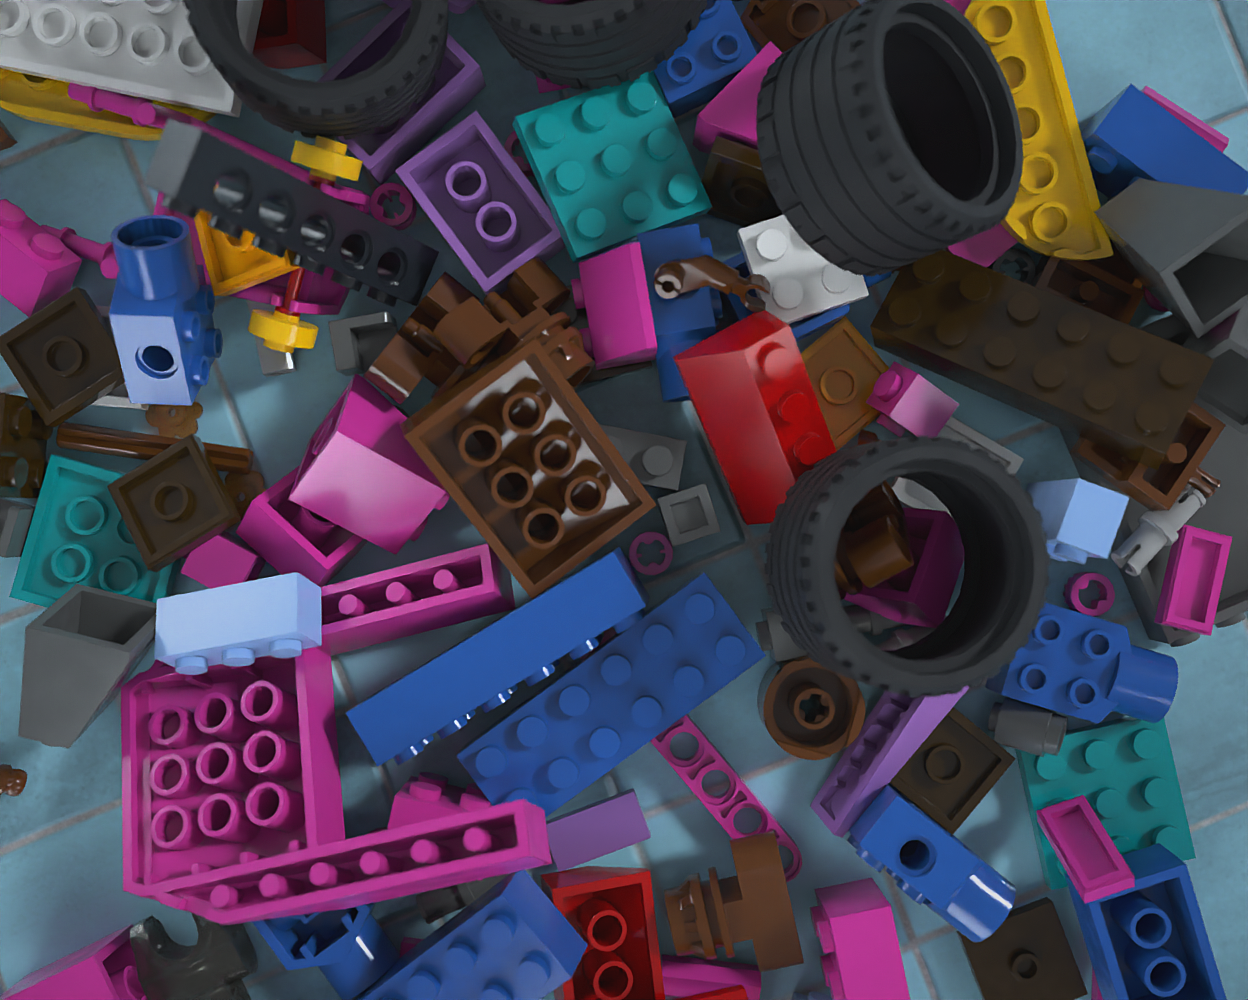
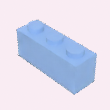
[1026,478,1129,564]
[154,572,322,675]

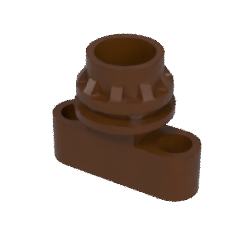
[433,257,595,389]
[363,271,501,405]
[834,480,914,601]
[664,830,804,973]

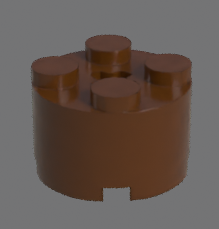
[757,656,865,760]

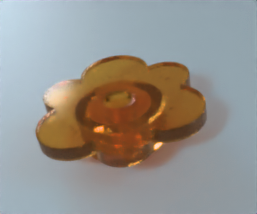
[145,402,203,438]
[224,470,267,519]

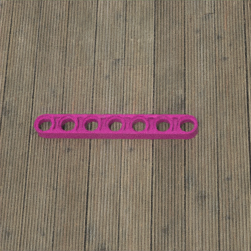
[580,626,802,883]

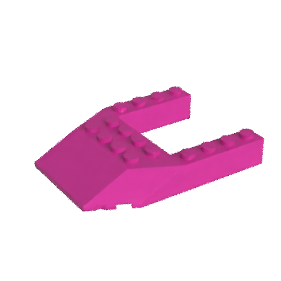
[121,543,552,925]

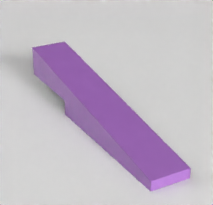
[810,687,969,838]

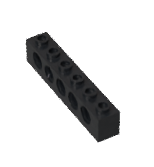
[142,118,439,308]

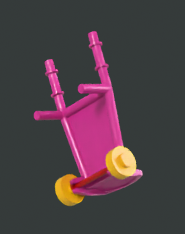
[41,83,370,353]

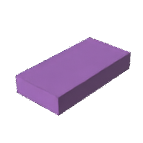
[546,788,651,872]

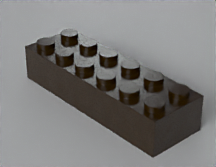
[870,250,1214,470]

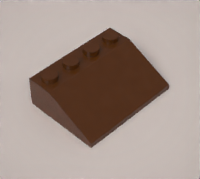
[400,336,656,599]

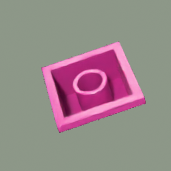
[571,242,657,370]
[235,465,368,587]
[844,507,964,628]

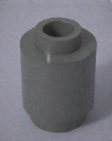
[988,697,1068,757]

